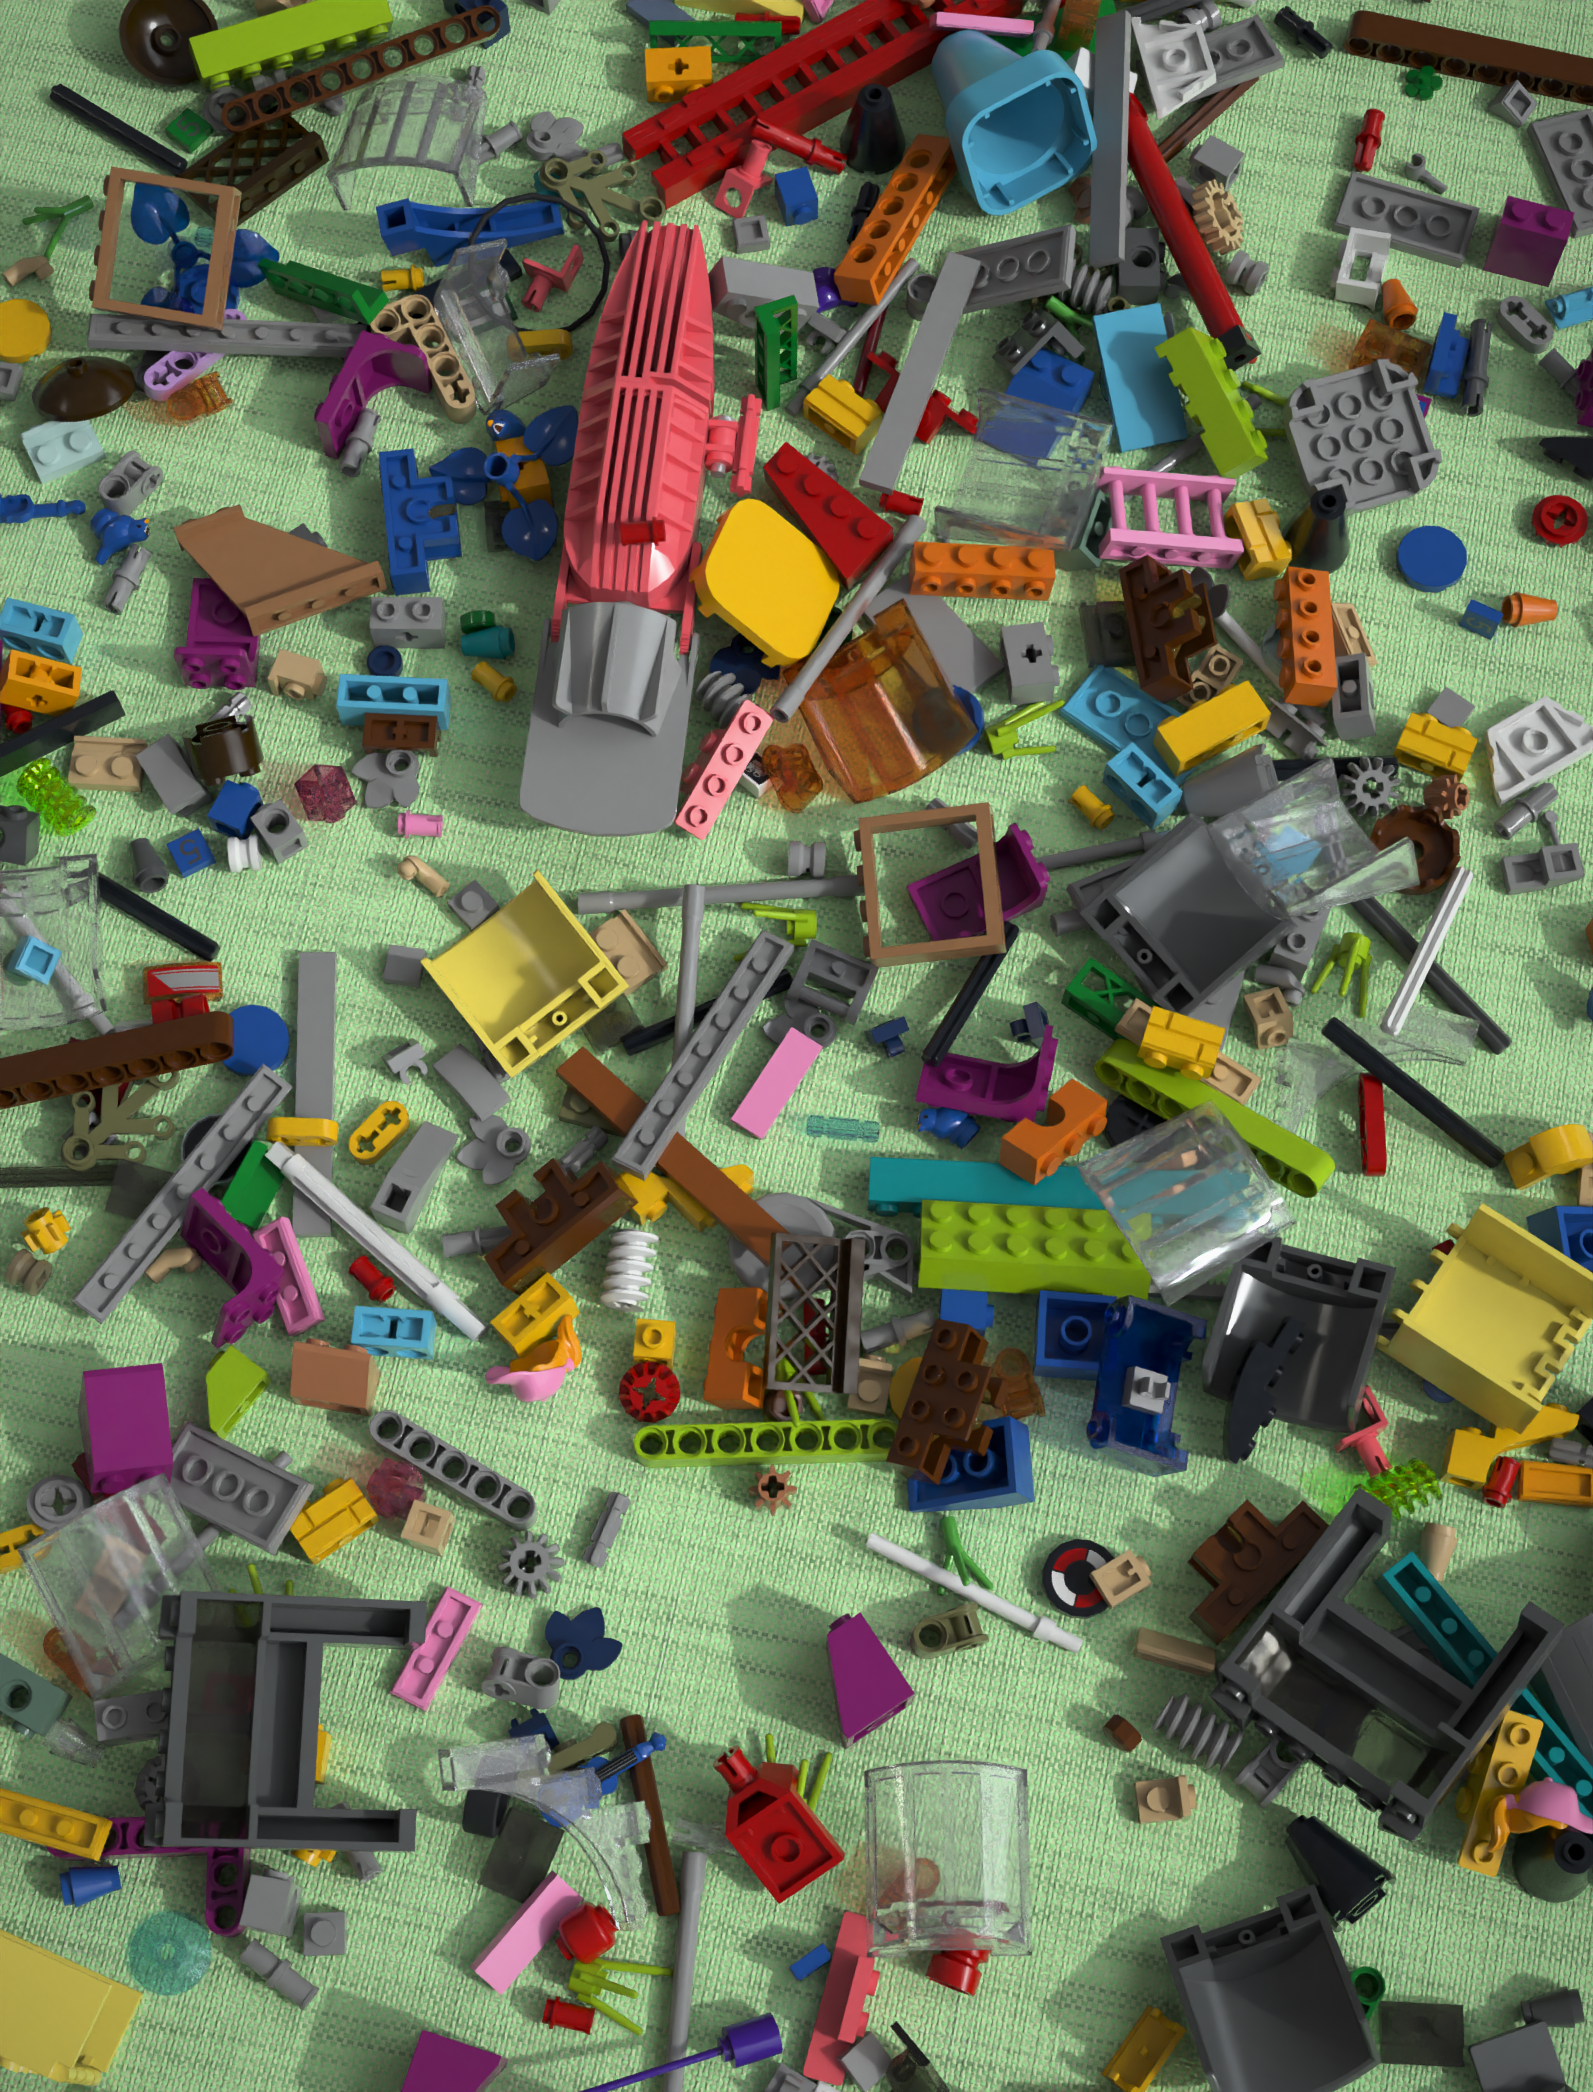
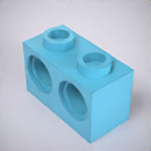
[0,597,83,665]
[1102,742,1183,830]
[351,1306,437,1360]

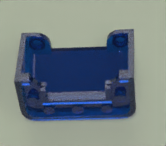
[1086,1295,1208,1477]

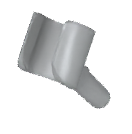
[1405,153,1448,194]
[1164,273,1192,299]

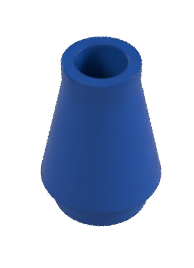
[59,1865,121,1908]

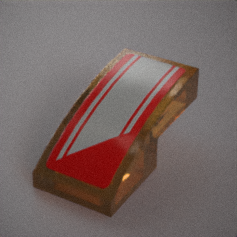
[142,962,223,1005]

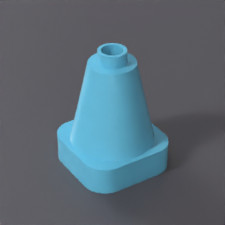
[931,29,1097,216]

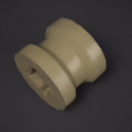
[5,1249,52,1296]

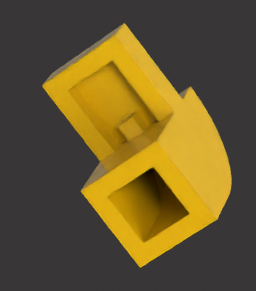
[1503,1124,1593,1190]

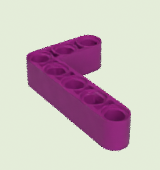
[46,1816,250,1938]

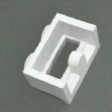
[1330,227,1391,312]

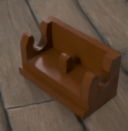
[362,713,441,757]

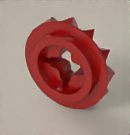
[1531,495,1588,548]
[619,1361,680,1423]

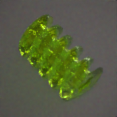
[16,758,96,837]
[1352,1458,1442,1521]

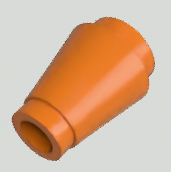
[1381,279,1417,331]
[1501,592,1558,627]

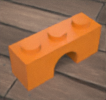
[999,1079,1108,1186]
[703,1287,768,1410]

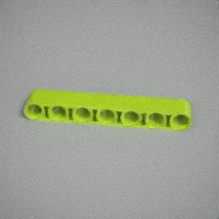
[1094,1039,1335,1198]
[633,1419,898,1468]

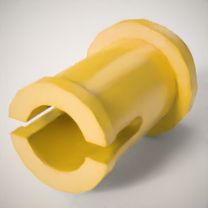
[381,264,425,292]
[471,661,517,703]
[1069,785,1115,830]

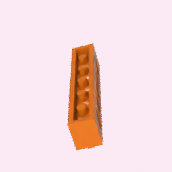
[834,134,957,306]

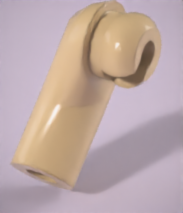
[1,255,54,287]
[144,1246,202,1284]

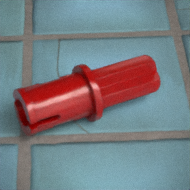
[735,11,801,38]
[1352,109,1385,173]
[801,1298,829,1376]

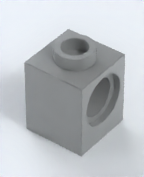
[1189,135,1245,192]
[250,799,309,865]

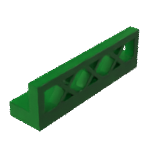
[649,20,782,63]
[257,258,389,325]
[754,295,798,411]
[1061,957,1162,1046]

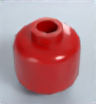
[555,1901,619,1964]

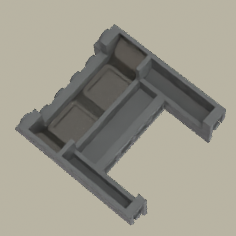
[1210,1487,1564,1842]
[144,1591,427,1853]

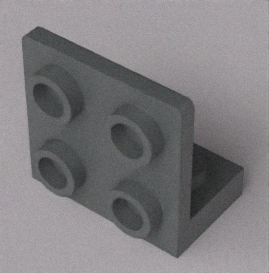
[992,307,1085,376]
[1468,2020,1577,2092]

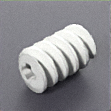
[600,1229,659,1313]

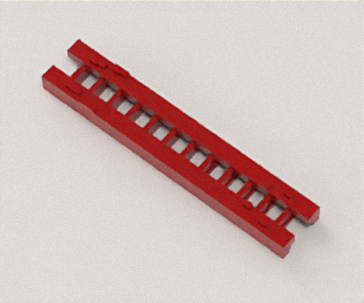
[622,0,1023,210]

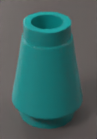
[461,624,515,660]

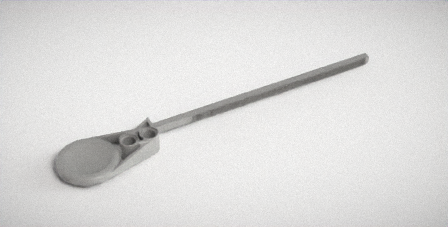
[728,1192,1227,1301]

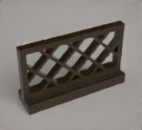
[176,104,330,227]
[762,1233,866,1394]

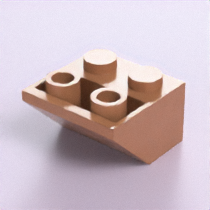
[290,1338,380,1417]

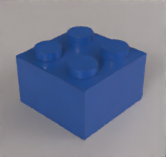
[1032,1290,1117,1382]

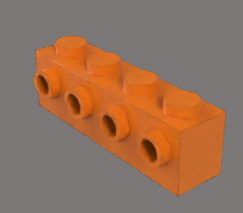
[908,541,1055,601]
[1273,566,1337,708]

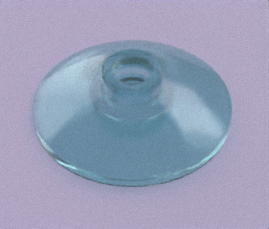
[129,1911,212,1996]

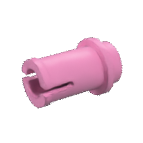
[398,810,443,838]

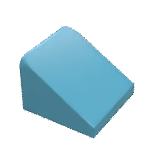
[7,935,62,985]

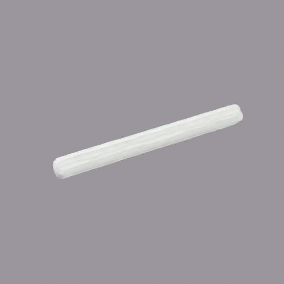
[1380,866,1473,1036]

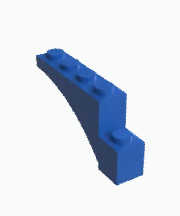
[376,198,565,267]

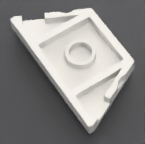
[1131,17,1216,120]
[1484,696,1593,807]

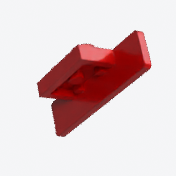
[866,350,984,444]

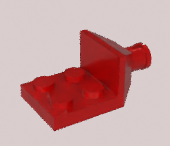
[713,1745,845,1904]

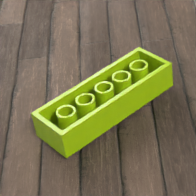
[189,0,394,92]
[918,1200,1153,1301]

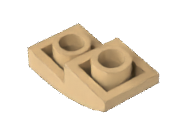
[1176,645,1245,709]

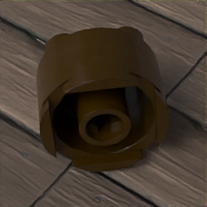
[182,715,264,786]

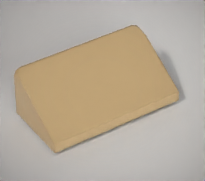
[1331,603,1378,667]
[1132,1628,1216,1678]

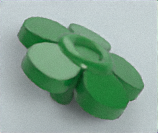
[1405,66,1443,101]

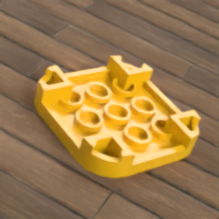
[689,498,840,668]

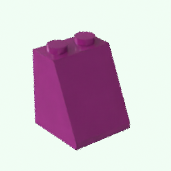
[1483,196,1575,287]
[78,1363,174,1494]
[826,1612,915,1749]
[401,2029,508,2092]

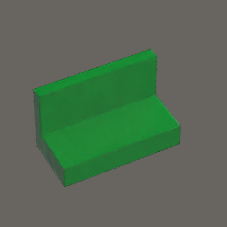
[220,1140,285,1230]

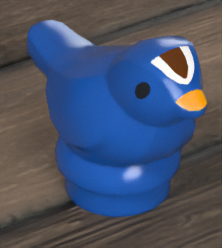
[486,409,526,443]
[90,508,150,565]
[916,1107,981,1150]

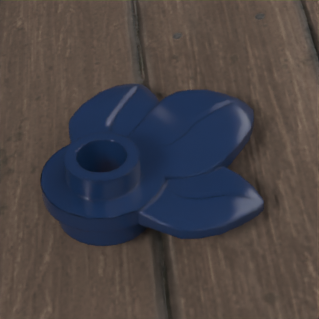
[710,633,780,696]
[545,1607,623,1680]

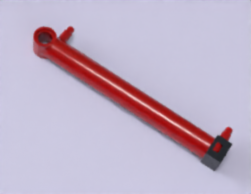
[1127,92,1261,371]

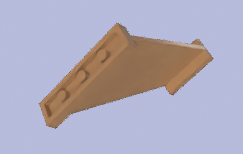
[173,504,387,637]

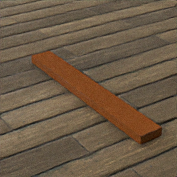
[556,1046,793,1267]

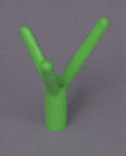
[22,195,94,259]
[1044,295,1094,363]
[937,1516,993,1596]

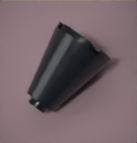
[840,84,906,175]
[1282,489,1350,574]
[1285,1815,1396,1933]
[1511,1826,1593,1903]

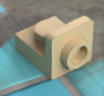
[1243,987,1293,1050]
[847,1355,893,1417]
[1089,1549,1152,1609]
[1134,1775,1196,1824]

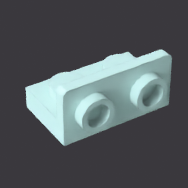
[20,420,106,485]

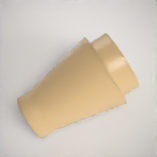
[1420,1522,1459,1582]

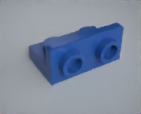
[1422,312,1470,399]

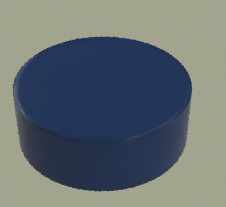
[367,645,403,677]

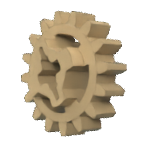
[1191,179,1244,255]

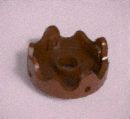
[1367,804,1461,896]

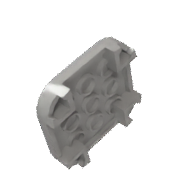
[1282,359,1442,516]

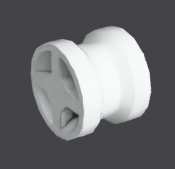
[227,835,262,873]

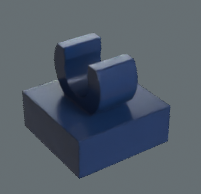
[1010,1002,1053,1048]
[864,1016,910,1058]
[508,1708,560,1761]

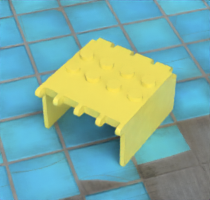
[1376,1203,1593,1435]
[0,1929,143,2086]

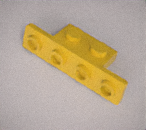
[1455,1710,1543,1877]

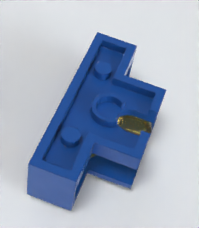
[379,448,462,596]

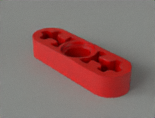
[1358,1072,1387,1177]

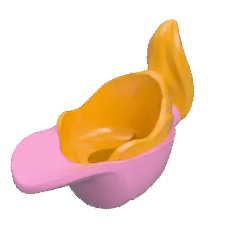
[485,1315,582,1403]
[1487,1777,1593,1853]

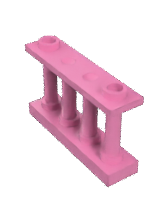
[1092,466,1244,569]

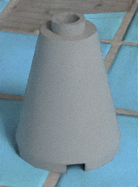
[1179,744,1282,817]

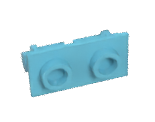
[1545,287,1593,330]

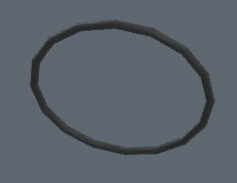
[466,192,610,333]

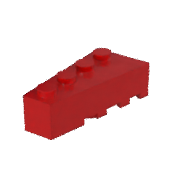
[763,442,893,592]

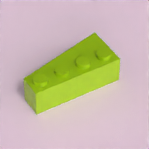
[1154,327,1269,479]

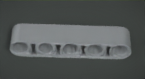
[369,1410,538,1531]

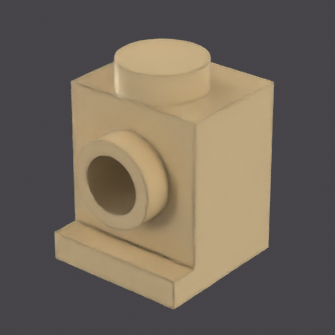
[267,649,327,701]
[400,1499,456,1557]

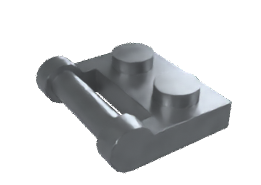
[786,939,879,1026]

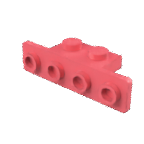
[674,700,774,840]
[803,1911,883,2086]

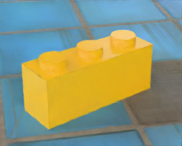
[1153,680,1271,777]

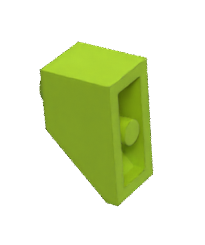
[206,1345,272,1439]

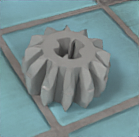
[1338,756,1401,817]
[497,1531,565,1600]

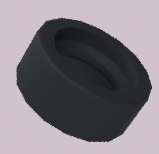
[462,1755,514,1838]

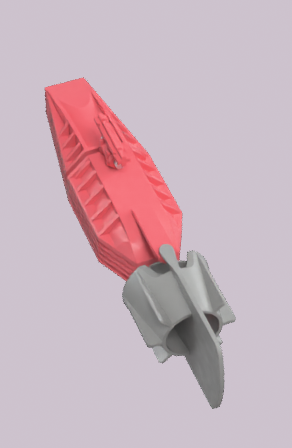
[519,220,762,837]

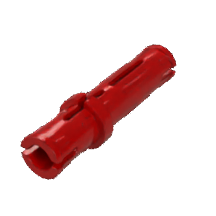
[748,115,847,175]

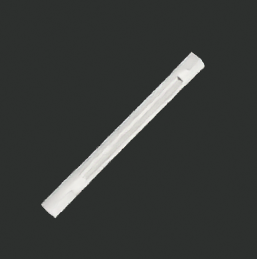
[265,1141,490,1341]

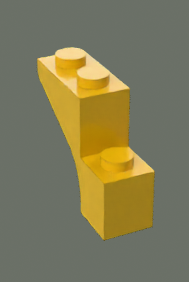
[620,1164,754,1233]
[1439,1403,1579,1491]

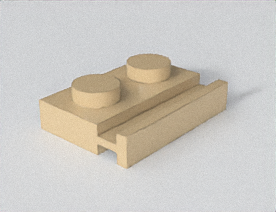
[67,735,148,792]
[588,909,668,998]

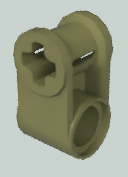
[910,1602,989,1660]

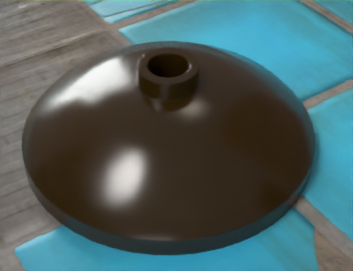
[119,0,218,87]
[32,356,136,422]

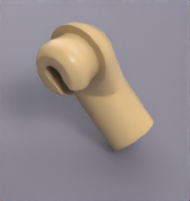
[397,855,450,897]

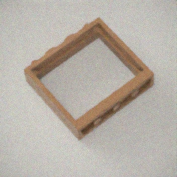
[89,166,242,331]
[854,802,1006,968]

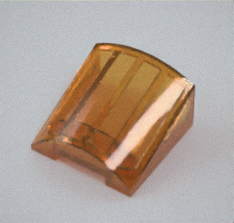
[782,598,978,804]

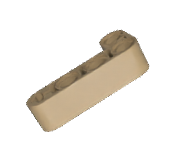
[370,294,476,424]

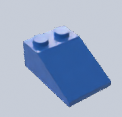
[982,347,1094,472]
[1526,1206,1593,1273]
[907,1416,1035,1513]

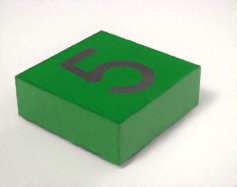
[165,107,214,153]

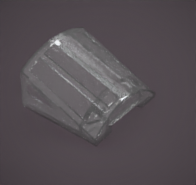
[326,74,487,211]
[934,388,1113,552]
[1206,756,1420,920]
[0,854,107,1031]
[1076,1100,1297,1306]
[18,1473,238,1701]
[863,1760,1032,1957]

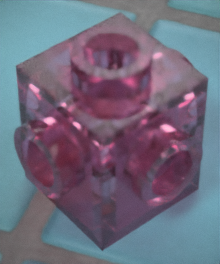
[294,764,357,823]
[367,1457,426,1521]

